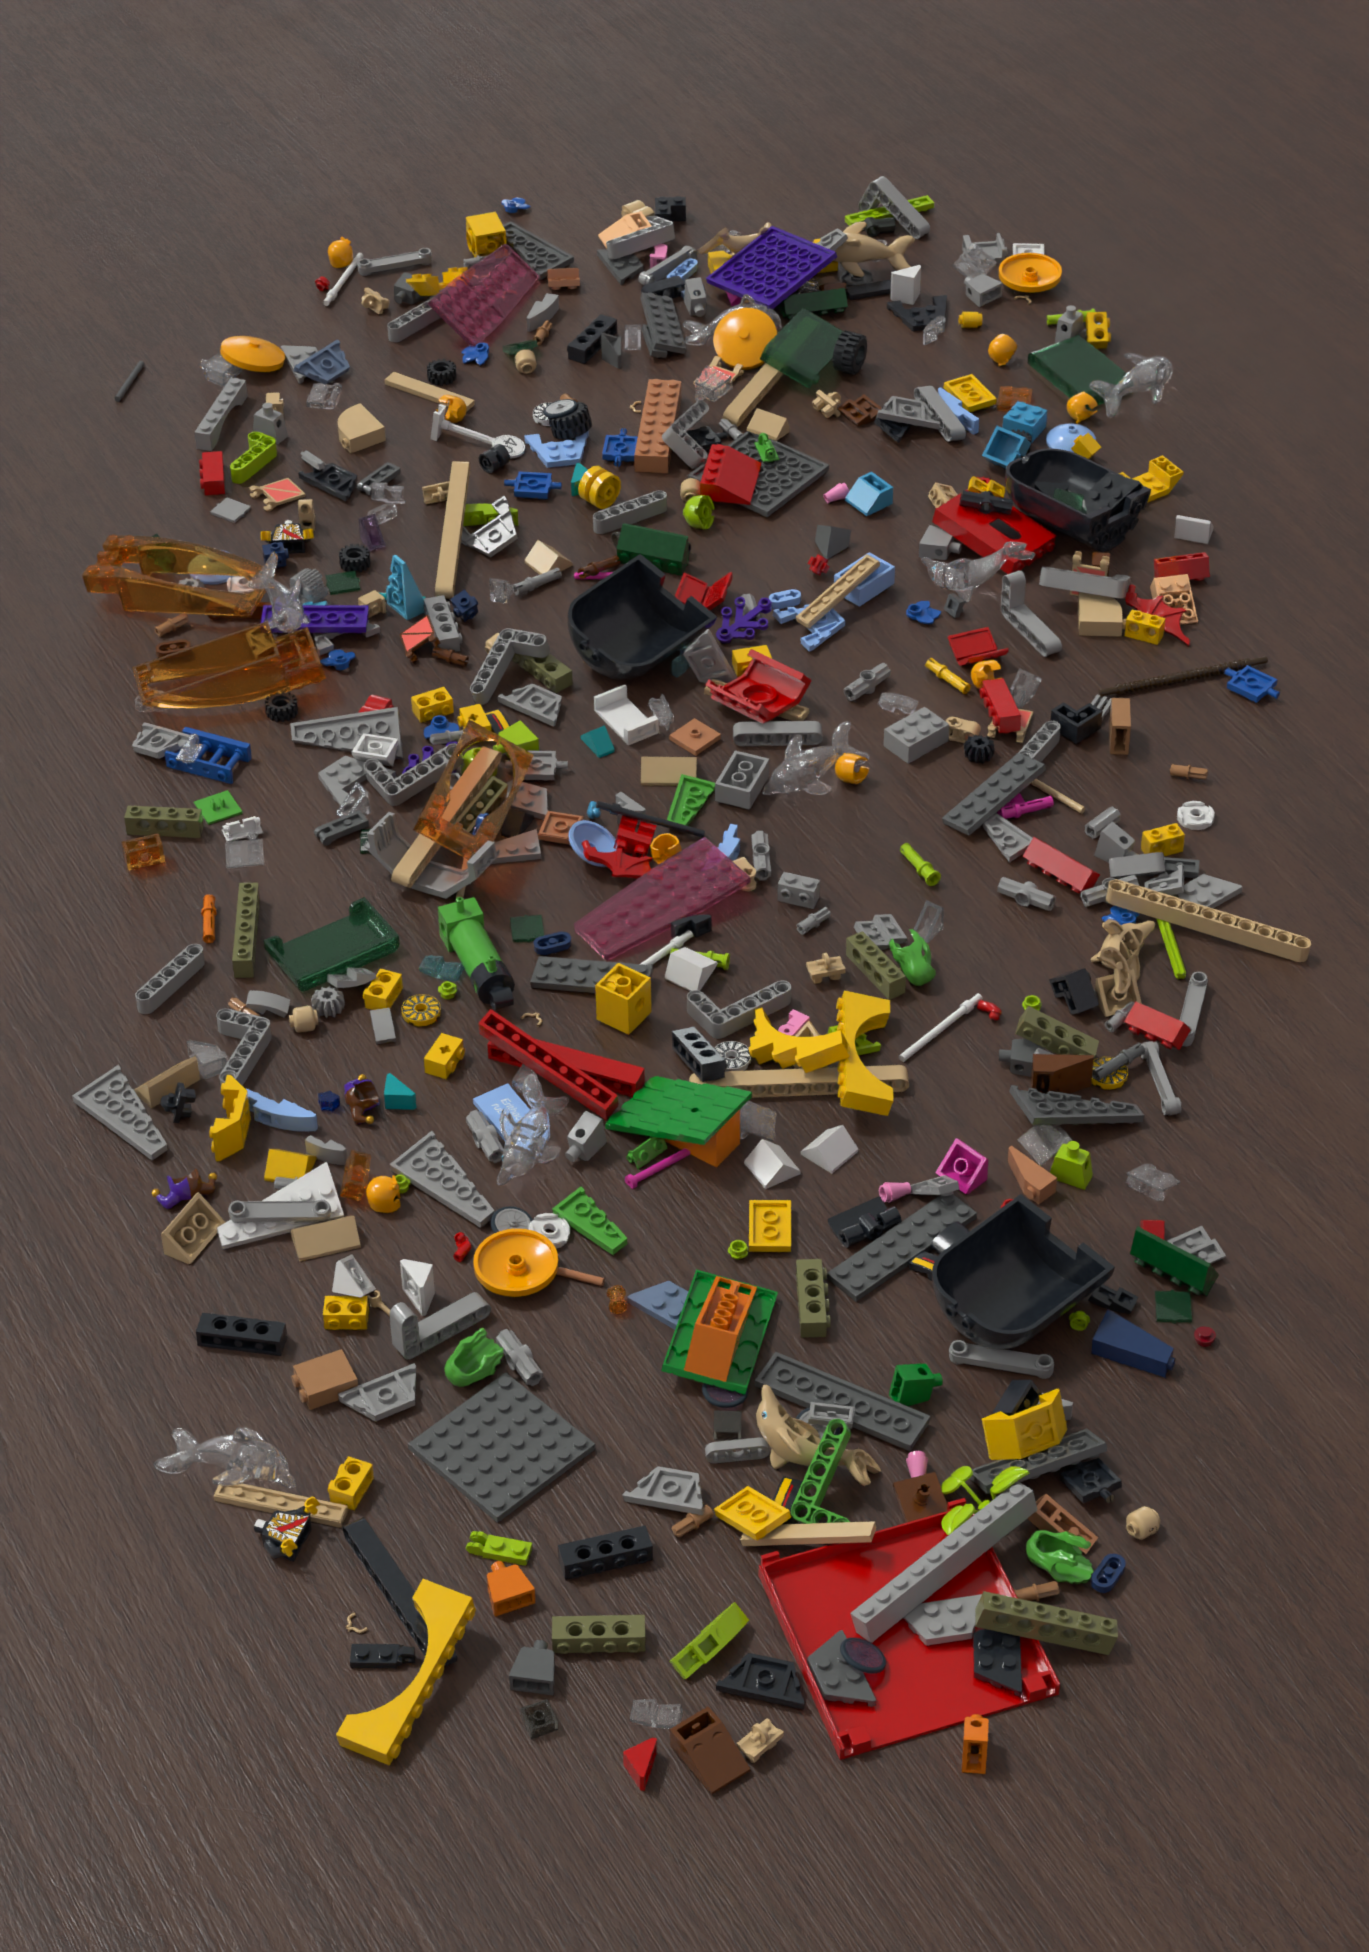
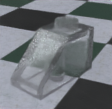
[1009,668,1042,708]
[187,1040,228,1080]

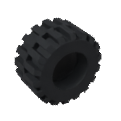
[833,330,867,375]
[548,402,592,439]

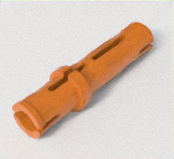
[201,894,217,943]

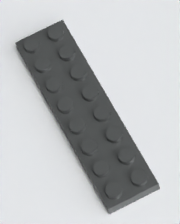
[827,1194,977,1302]
[755,1352,930,1451]

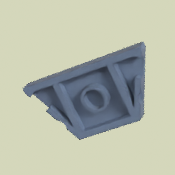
[293,339,350,385]
[627,1281,688,1330]

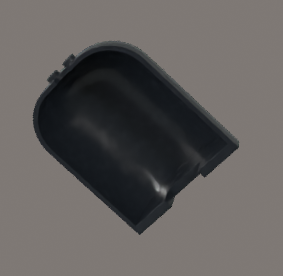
[1005,449,1151,552]
[567,554,717,680]
[932,1194,1115,1349]

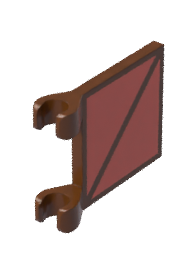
[399,615,441,663]

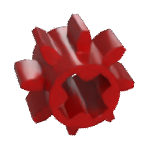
[807,554,830,576]

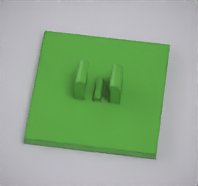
[194,790,242,825]

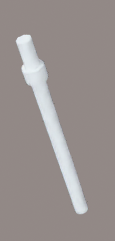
[323,253,363,306]
[640,930,693,965]
[899,993,983,1062]

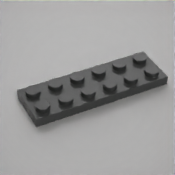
[640,292,686,354]
[942,753,1046,835]
[530,956,653,993]
[969,1429,1108,1494]

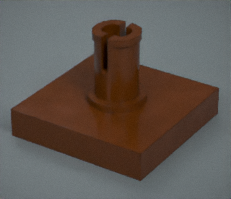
[892,1472,947,1523]

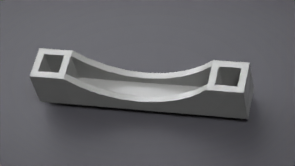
[194,378,248,451]

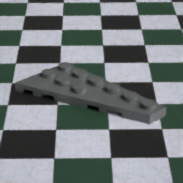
[503,221,574,280]
[1009,1085,1144,1126]

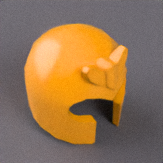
[328,237,354,268]
[988,334,1017,366]
[1067,391,1098,423]
[436,395,467,423]
[971,660,1001,689]
[835,753,869,784]
[650,833,682,871]
[366,1175,400,1213]

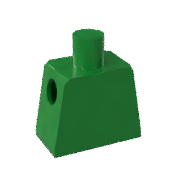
[889,1363,943,1407]

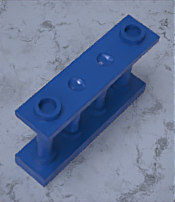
[165,727,252,784]

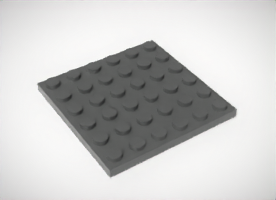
[688,431,829,517]
[408,1373,595,1523]

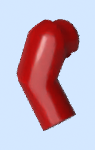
[977,1000,1002,1021]
[453,1232,472,1262]

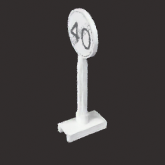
[430,404,525,458]

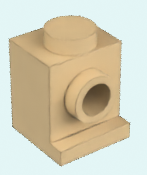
[266,393,284,417]
[358,590,386,618]

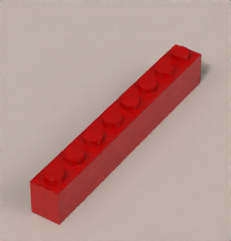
[478,1009,619,1120]
[487,1039,645,1097]

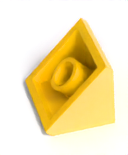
[264,1149,317,1182]

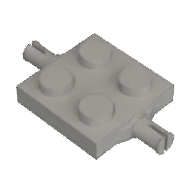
[505,751,568,781]

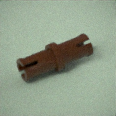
[432,646,469,667]

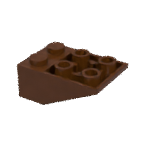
[1031,1054,1094,1094]
[670,1706,750,1794]

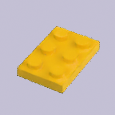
[944,374,997,412]
[749,1200,791,1252]
[714,1486,791,1541]

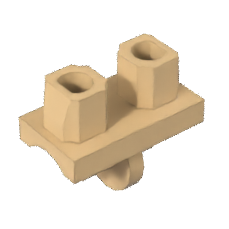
[361,287,390,314]
[812,390,841,419]
[422,481,450,504]
[806,953,846,984]
[737,1718,784,1763]

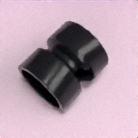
[478,444,510,473]

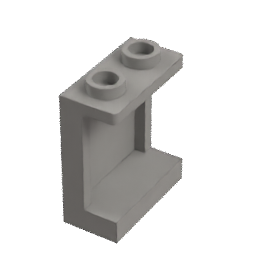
[962,233,1007,266]

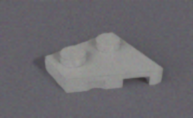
[1145,865,1184,895]
[910,1175,959,1196]

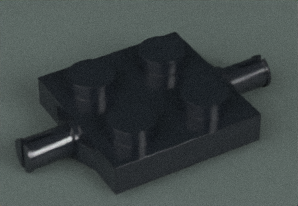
[687,426,727,451]
[1060,1457,1122,1503]

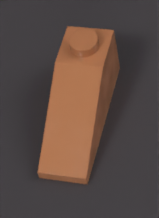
[1008,1146,1057,1204]
[1027,1494,1098,1555]

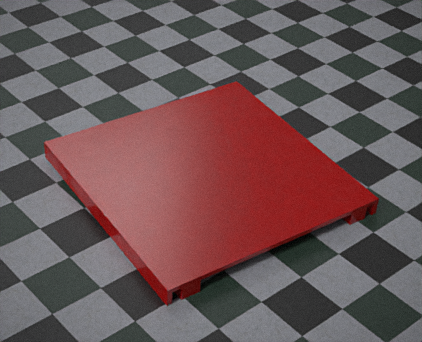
[758,1498,1060,1760]

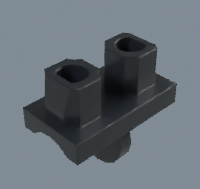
[160,1082,196,1123]

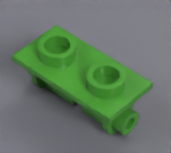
[754,433,779,462]
[626,1136,667,1169]

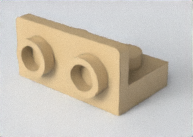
[928,482,958,508]

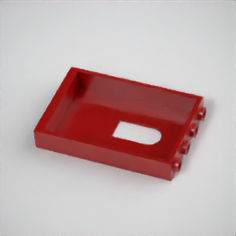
[932,489,1056,574]

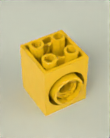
[466,212,507,260]
[595,963,651,1035]

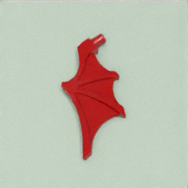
[1125,585,1190,646]
[582,840,673,889]

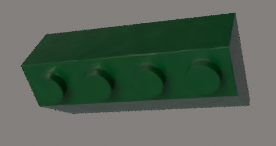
[778,288,848,320]
[617,523,689,576]
[1130,1226,1219,1297]

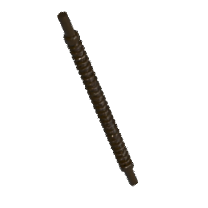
[1099,656,1268,697]

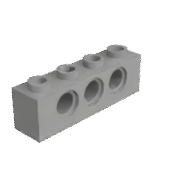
[424,595,462,652]

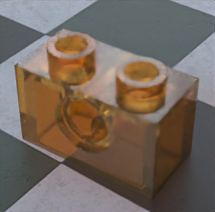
[121,833,165,870]
[340,1150,371,1201]

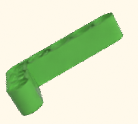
[791,1419,851,1524]

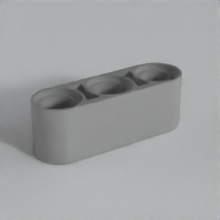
[1109,852,1165,879]

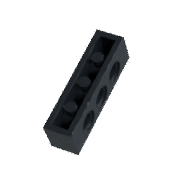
[567,314,618,364]
[672,1027,727,1082]
[196,1313,287,1356]
[558,1525,653,1580]

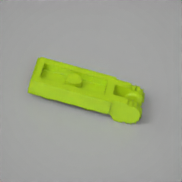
[466,1531,533,1566]

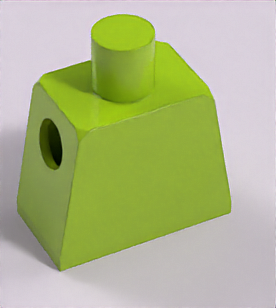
[493,720,539,760]
[1050,1141,1093,1190]

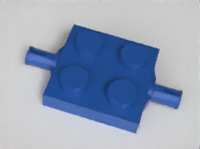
[602,428,638,467]
[504,472,562,499]
[1224,665,1280,702]

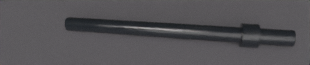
[596,801,705,838]

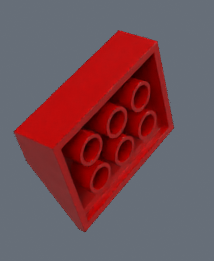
[700,444,761,505]

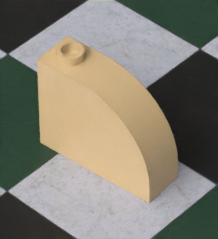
[338,403,386,453]
[1078,592,1126,636]

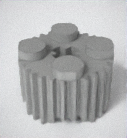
[289,568,329,605]

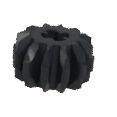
[964,735,995,764]

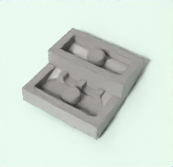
[854,914,907,950]
[327,967,376,988]
[1167,1226,1226,1264]

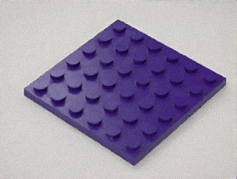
[706,226,837,311]

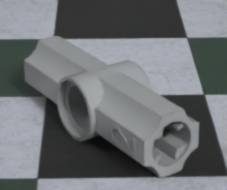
[844,663,891,702]
[751,831,771,880]
[1081,875,1139,907]
[997,877,1056,911]
[466,1110,505,1163]
[496,1329,543,1386]

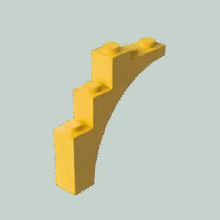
[749,1008,850,1073]

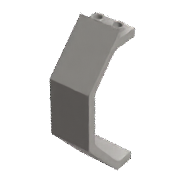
[364,812,497,899]

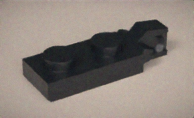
[350,1644,415,1669]

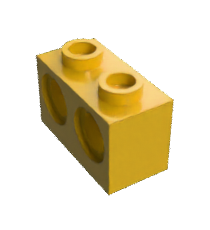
[1085,312,1111,349]
[1125,610,1165,645]
[411,687,454,723]
[1141,823,1185,856]
[363,969,403,1010]
[323,1296,369,1330]
[327,1456,374,1511]

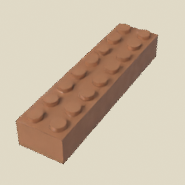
[634,379,682,473]

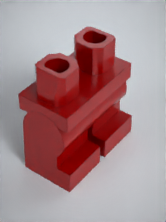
[613,815,657,858]

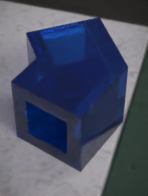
[317,1091,340,1112]

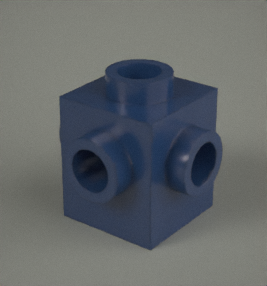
[262,542,289,569]
[450,590,479,622]

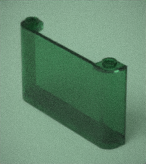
[760,308,844,388]
[1027,335,1133,409]
[263,897,400,991]

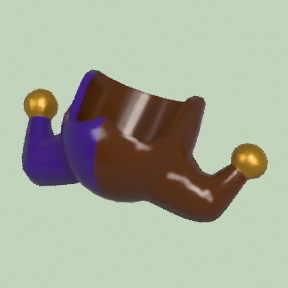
[344,1074,380,1124]
[151,1168,217,1209]

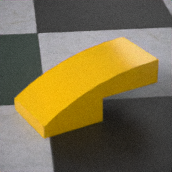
[968,476,1006,498]

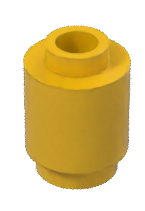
[958,312,982,328]

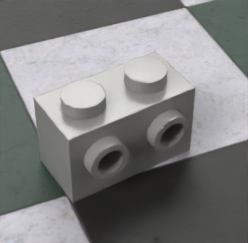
[777,872,820,909]

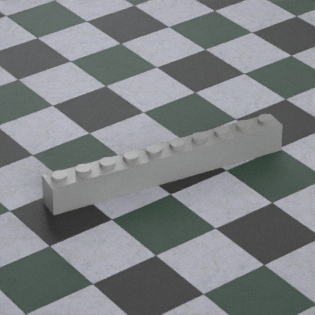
[850,1481,1038,1643]

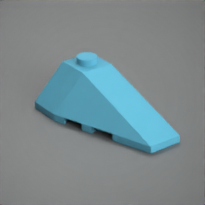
[386,555,424,620]

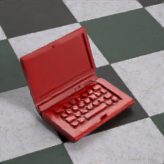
[675,572,733,611]
[948,627,1009,666]

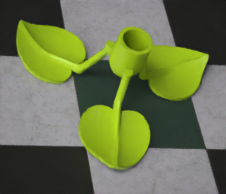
[941,1466,1030,1535]

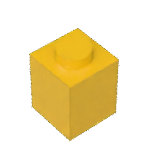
[1071,433,1101,459]

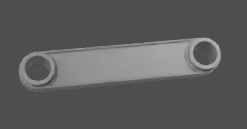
[638,246,698,286]
[357,248,432,276]
[1180,972,1208,1047]
[1139,1041,1181,1116]
[228,1199,331,1223]
[949,1340,1054,1379]

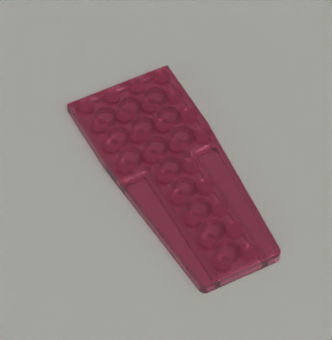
[428,244,539,347]
[574,837,751,960]

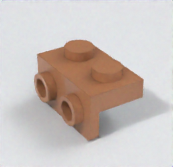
[547,268,580,290]

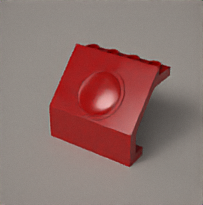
[705,649,812,724]

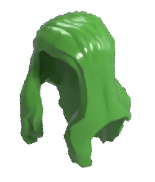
[889,929,936,986]
[444,1328,504,1387]
[1026,1530,1094,1584]

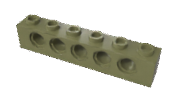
[232,882,260,978]
[975,1591,1118,1655]

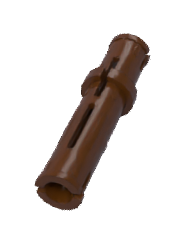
[578,555,620,579]

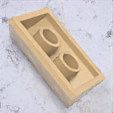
[641,757,697,786]
[134,1056,200,1108]
[161,1192,226,1264]
[290,1216,361,1262]

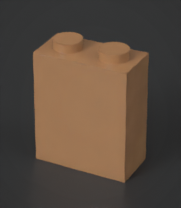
[1109,698,1131,755]
[291,1349,358,1410]

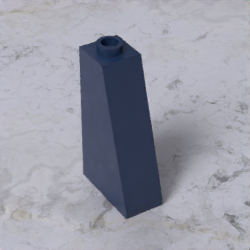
[1091,1310,1176,1378]

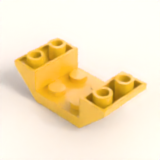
[406,267,475,296]
[1118,455,1184,503]
[209,1075,251,1162]
[982,1389,1067,1460]

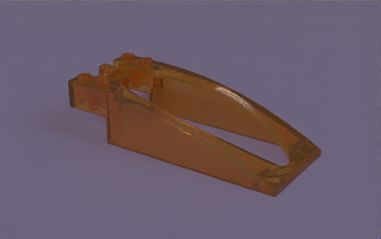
[82,534,276,616]
[132,621,326,708]
[413,719,534,860]

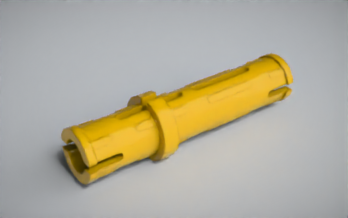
[925,658,971,694]

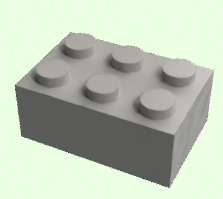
[884,707,949,764]
[715,751,769,809]

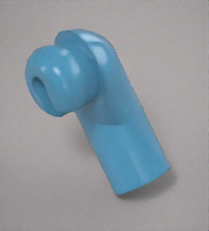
[587,801,601,819]

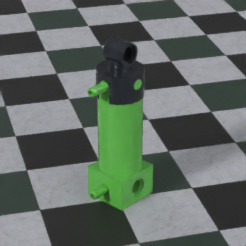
[438,897,515,1010]

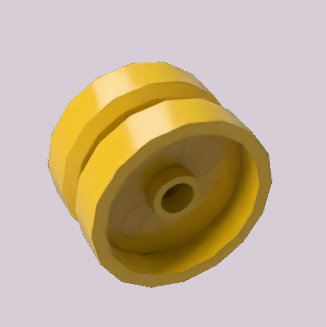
[578,466,621,509]

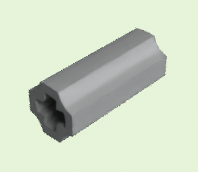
[740,593,760,621]
[1084,806,1121,839]

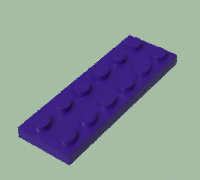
[260,605,369,633]

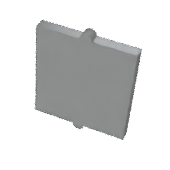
[210,498,251,523]

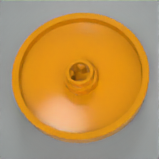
[999,253,1062,292]
[713,308,778,370]
[220,336,285,372]
[474,1228,558,1297]

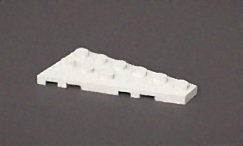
[217,1162,344,1249]

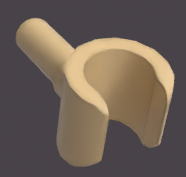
[368,1290,390,1316]

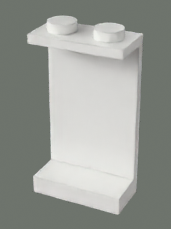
[594,685,659,745]

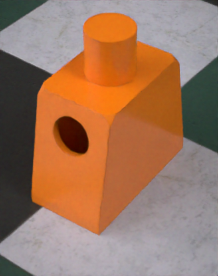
[487,1561,536,1617]
[962,1714,989,1774]

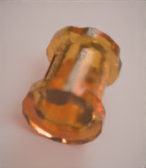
[607,1285,628,1314]

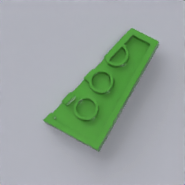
[667,774,715,826]
[552,1187,628,1255]

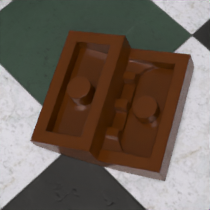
[837,394,882,426]

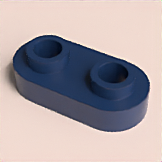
[534,932,571,955]
[1091,1554,1126,1593]

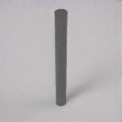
[114,361,145,402]

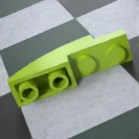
[463,504,519,526]
[669,1602,749,1679]

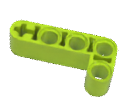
[230,432,277,484]

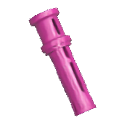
[997,796,1054,819]

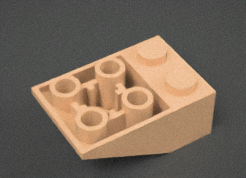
[598,211,651,248]
[1150,574,1198,625]

